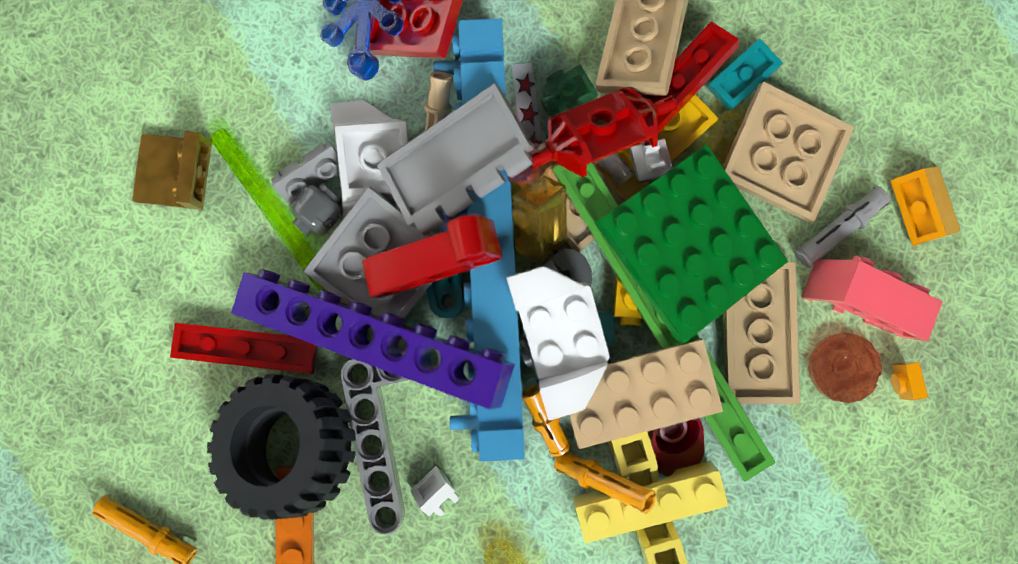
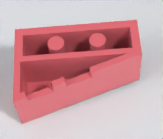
[801,256,943,341]

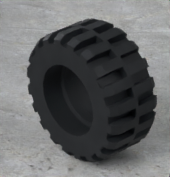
[207,374,356,520]

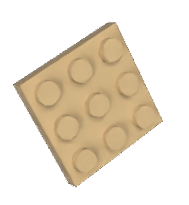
[723,81,854,223]

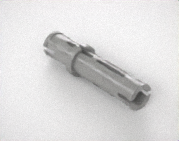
[794,186,891,268]

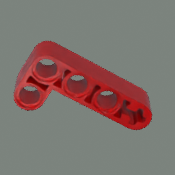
[362,215,503,298]

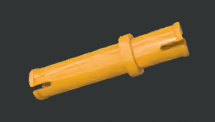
[554,451,656,514]
[92,495,198,564]

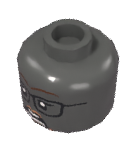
[290,183,343,236]

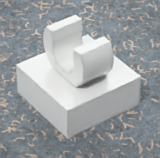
[629,139,673,184]
[410,466,458,516]

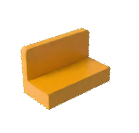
[890,166,961,246]

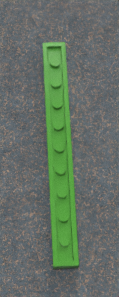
[552,163,776,482]

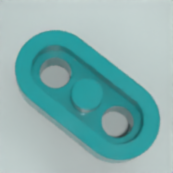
[426,273,466,318]

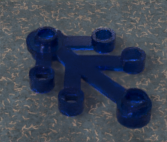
[320,0,404,81]

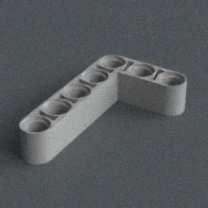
[341,347,440,535]

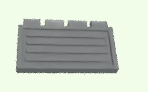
[377,83,534,235]

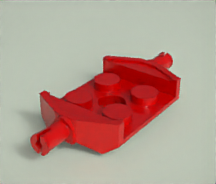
[529,87,678,177]

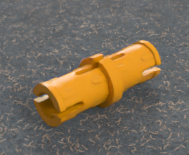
[521,385,571,457]

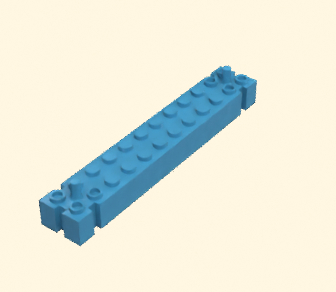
[433,18,525,462]

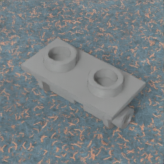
[271,142,339,206]

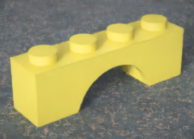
[608,432,688,564]
[573,461,728,543]

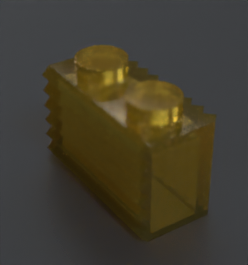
[512,175,567,264]

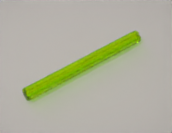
[210,128,329,292]

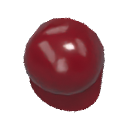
[647,418,705,477]

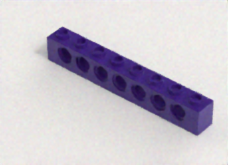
[231,269,515,410]

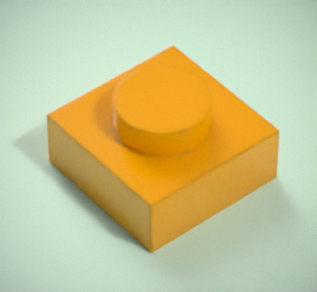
[891,362,928,401]

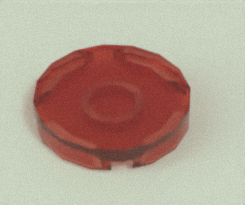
[808,332,882,403]

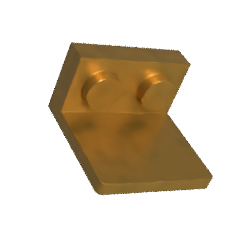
[132,131,212,210]

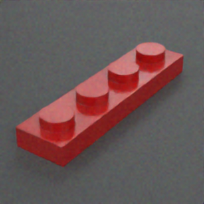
[640,21,739,146]
[170,323,317,374]

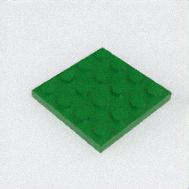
[595,144,788,344]

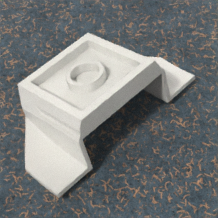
[330,100,408,219]
[507,266,610,420]

